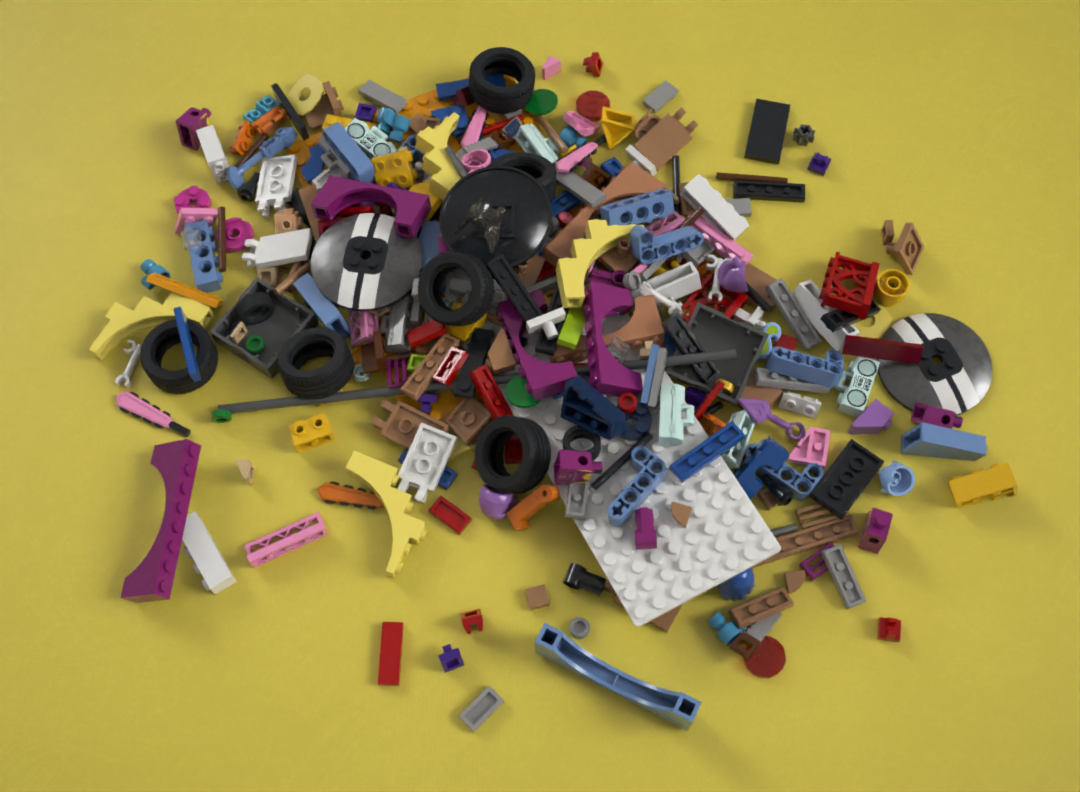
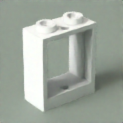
[196,125,229,183]

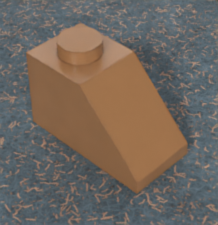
[485,329,516,375]

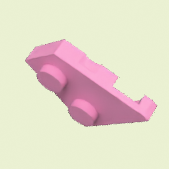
[563,110,601,137]
[174,208,218,234]
[786,427,830,469]

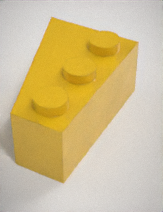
[948,462,1017,508]

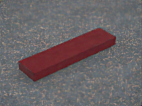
[841,335,924,364]

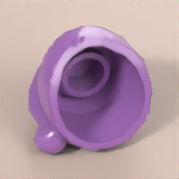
[717,257,748,293]
[479,484,518,520]

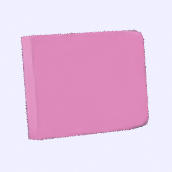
[542,56,561,80]

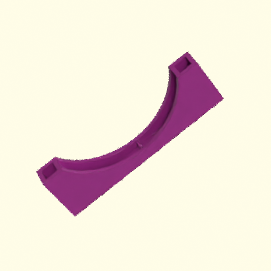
[120,439,201,603]

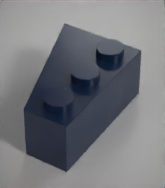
[560,375,626,441]

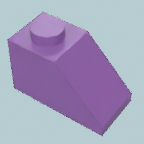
[848,399,894,434]

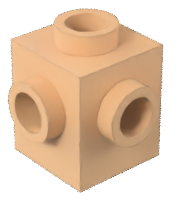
[274,208,303,233]

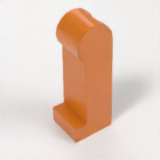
[506,485,560,530]

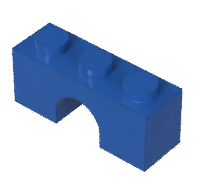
[733,436,790,500]

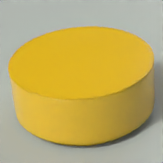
[716,379,735,394]

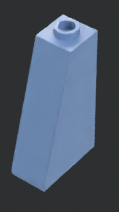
[418,220,446,293]
[293,273,350,339]
[901,422,987,461]

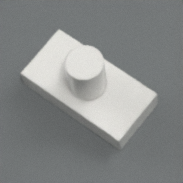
[625,144,657,176]
[526,307,566,340]

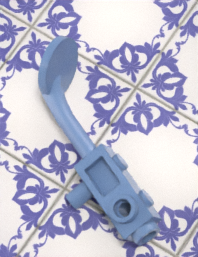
[227,127,297,191]

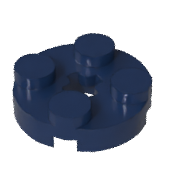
[617,403,652,441]

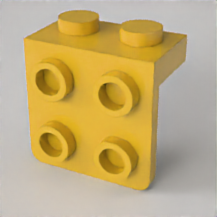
[370,146,418,188]

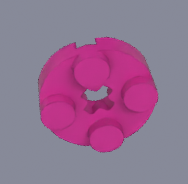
[174,185,211,215]
[216,218,254,253]

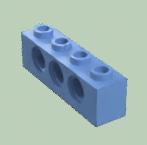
[600,188,674,226]
[185,220,224,293]

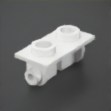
[779,390,821,419]

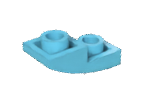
[243,95,280,124]

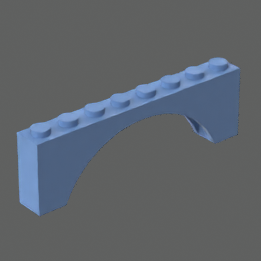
[535,623,702,731]

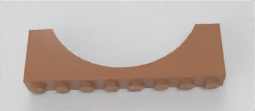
[543,162,666,273]

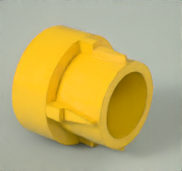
[875,269,910,307]

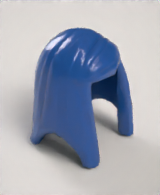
[717,567,755,601]

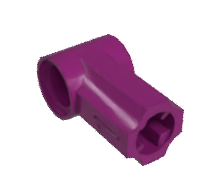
[590,268,626,289]
[635,507,657,550]

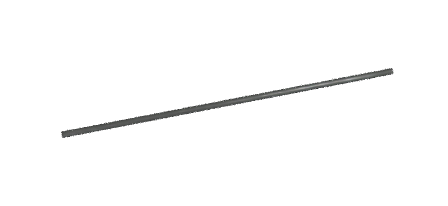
[218,349,737,413]

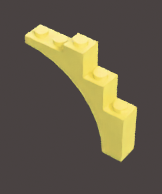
[415,112,461,201]
[555,219,644,308]
[89,292,215,361]
[346,451,428,578]

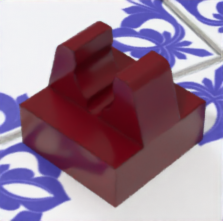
[452,86,475,108]

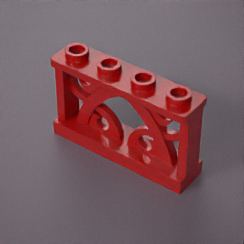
[819,251,880,320]
[671,273,748,325]

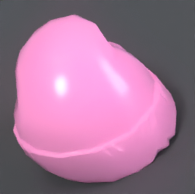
[460,149,491,174]

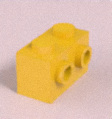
[288,413,335,453]

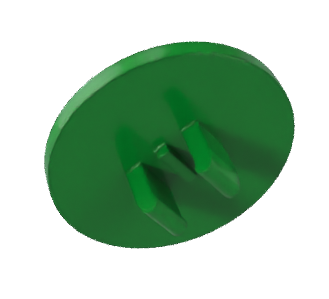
[524,89,558,116]
[506,374,542,408]

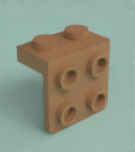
[305,81,344,130]

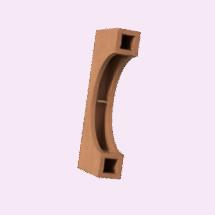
[549,295,665,363]

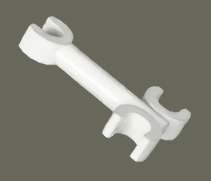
[705,254,732,304]
[639,281,684,317]
[115,340,141,389]

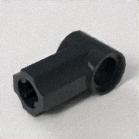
[563,563,607,596]

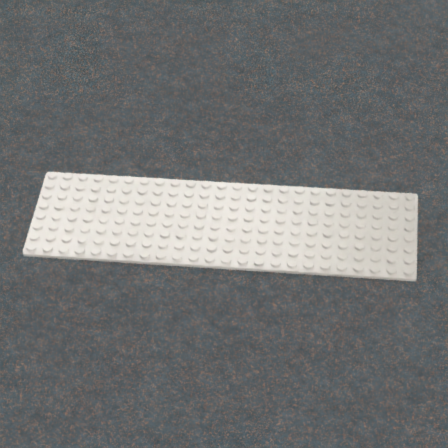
[443,226,781,627]

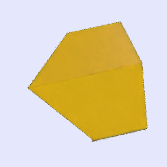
[601,106,635,150]

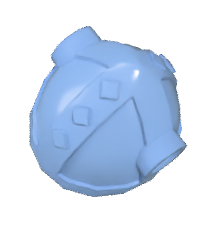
[879,461,915,496]

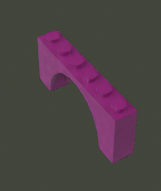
[311,175,432,239]
[583,281,643,397]
[496,290,578,401]

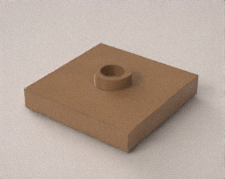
[444,396,493,446]

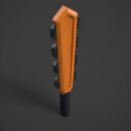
[317,481,384,510]

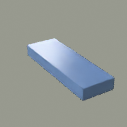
[640,344,659,405]

